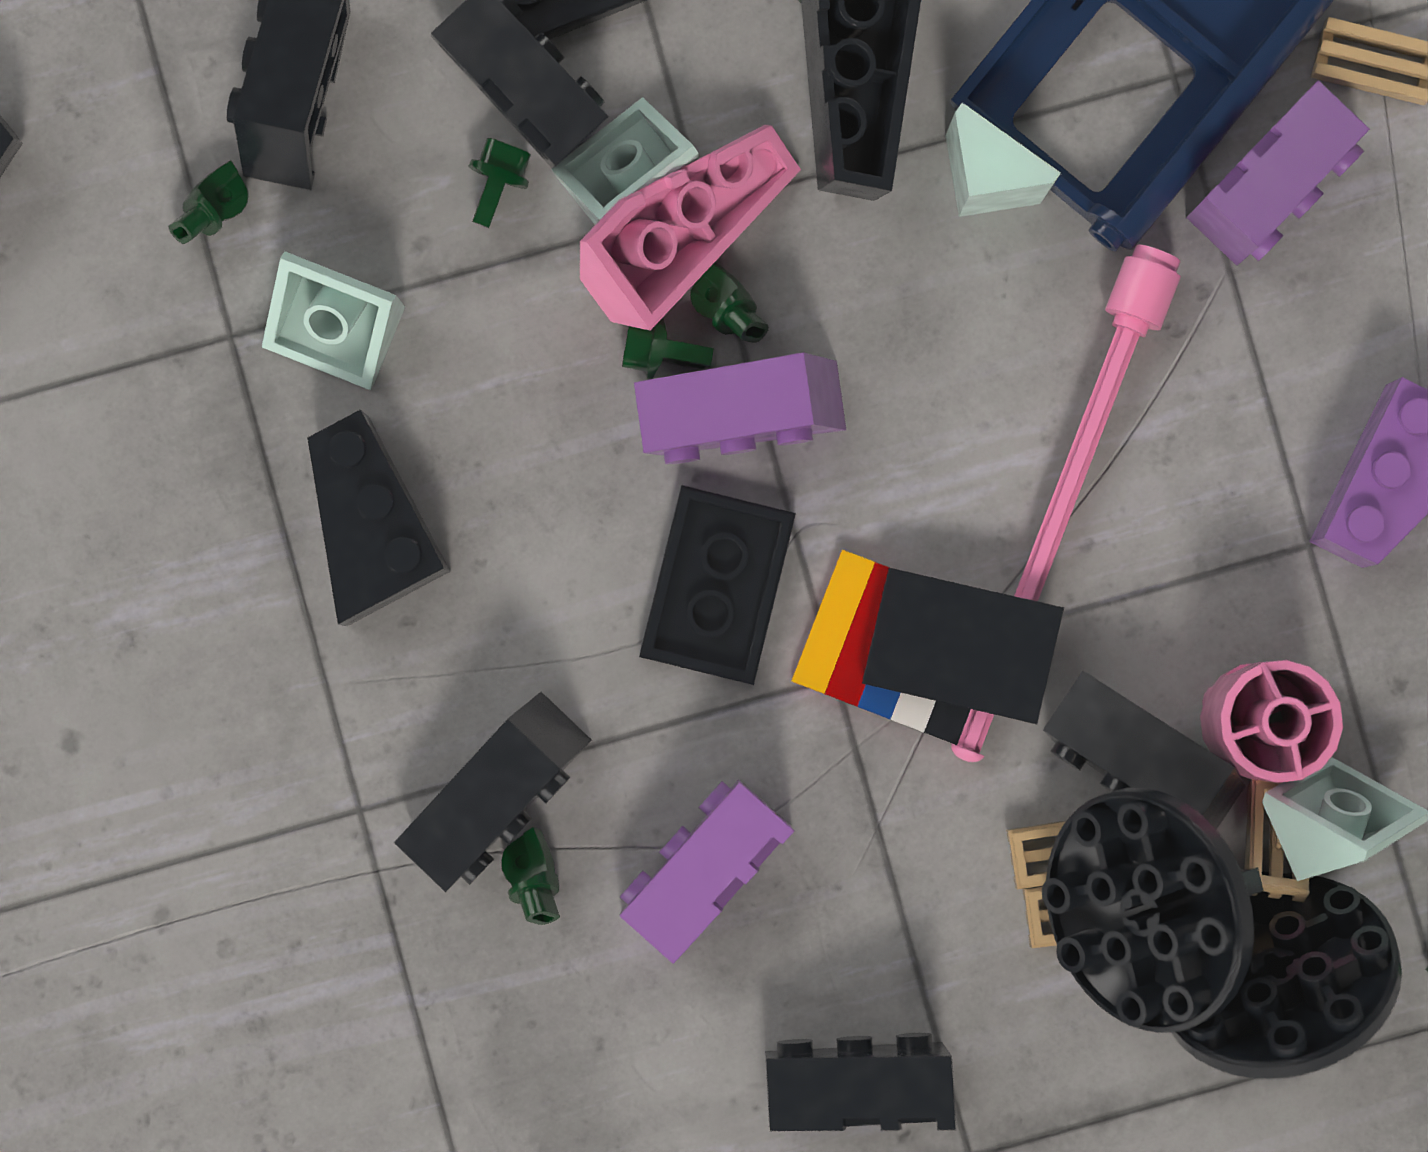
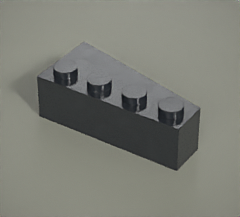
[801,0,921,201]

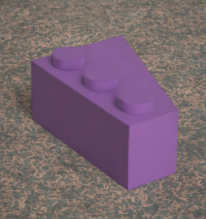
[1186,80,1370,266]
[634,352,846,464]
[1309,377,1428,568]
[620,779,794,964]

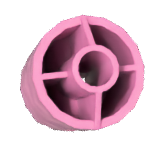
[1200,660,1343,783]

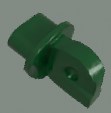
[468,138,531,228]
[168,160,249,244]
[690,262,769,343]
[622,318,714,380]
[501,827,560,925]

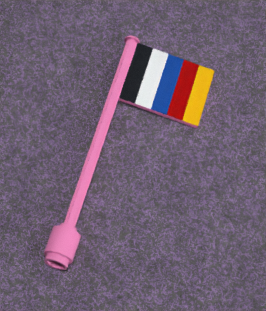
[791,245,1181,762]

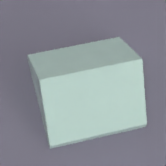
[551,97,699,225]
[946,103,1061,217]
[262,252,405,390]
[1262,757,1428,881]

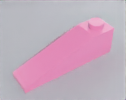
[580,125,801,330]

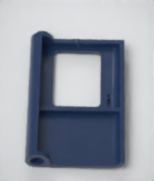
[951,0,1334,252]

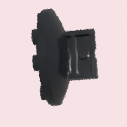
[1042,788,1264,1033]
[1171,872,1402,1079]

